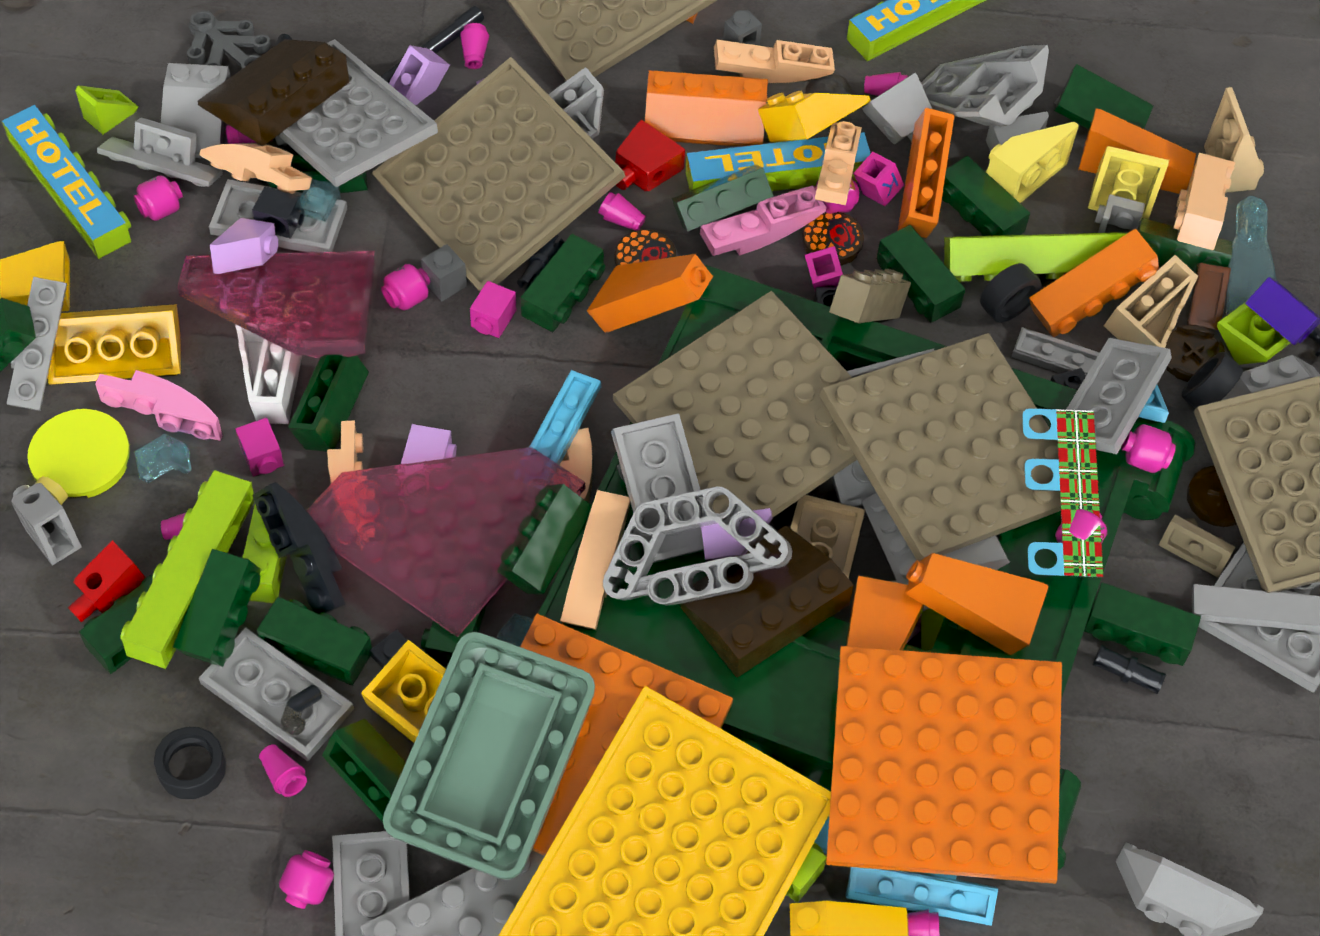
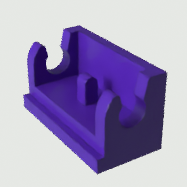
[1245,277,1320,345]

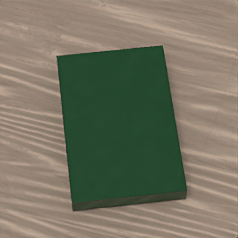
[1054,64,1154,129]

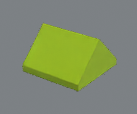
[1217,302,1290,365]

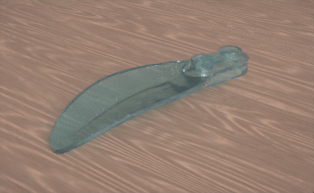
[1225,196,1276,350]

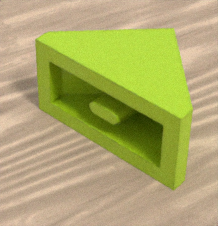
[75,85,138,135]

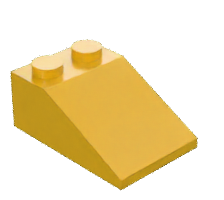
[757,91,871,142]
[789,901,909,936]

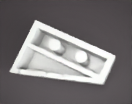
[234,319,305,424]

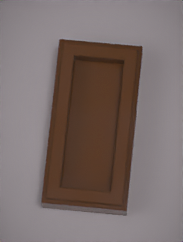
[1187,263,1231,330]

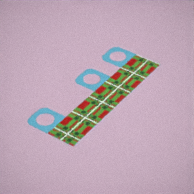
[1023,408,1103,577]

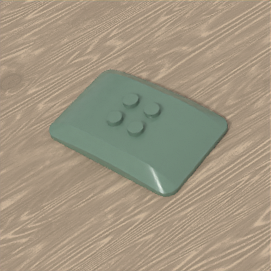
[383,632,595,880]

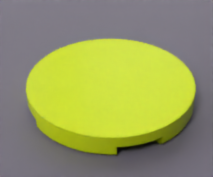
[28,409,130,498]

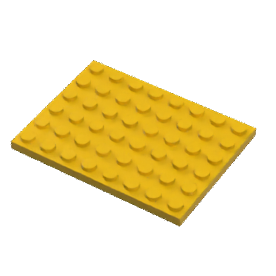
[499,686,831,936]

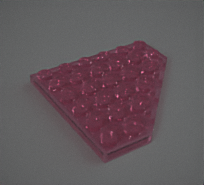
[178,251,375,358]
[306,447,586,637]

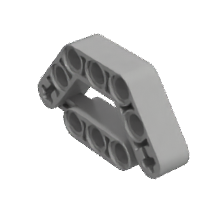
[603,486,792,606]

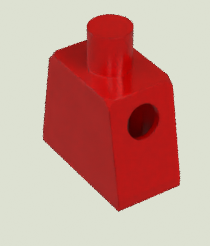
[615,119,685,191]
[67,540,146,623]

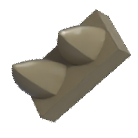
[1159,515,1236,578]

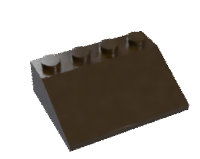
[197,39,349,146]
[678,525,853,678]

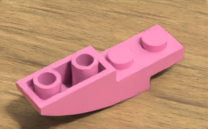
[700,185,826,256]
[95,370,223,441]

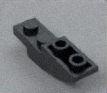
[252,482,345,614]

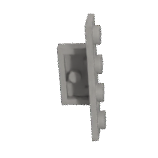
[97,118,223,187]
[7,277,67,411]

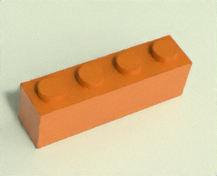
[898,107,955,238]
[1029,228,1159,337]

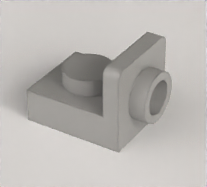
[1095,194,1145,233]

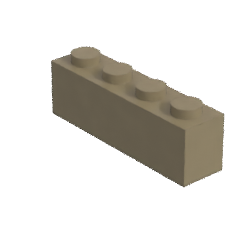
[829,269,911,323]

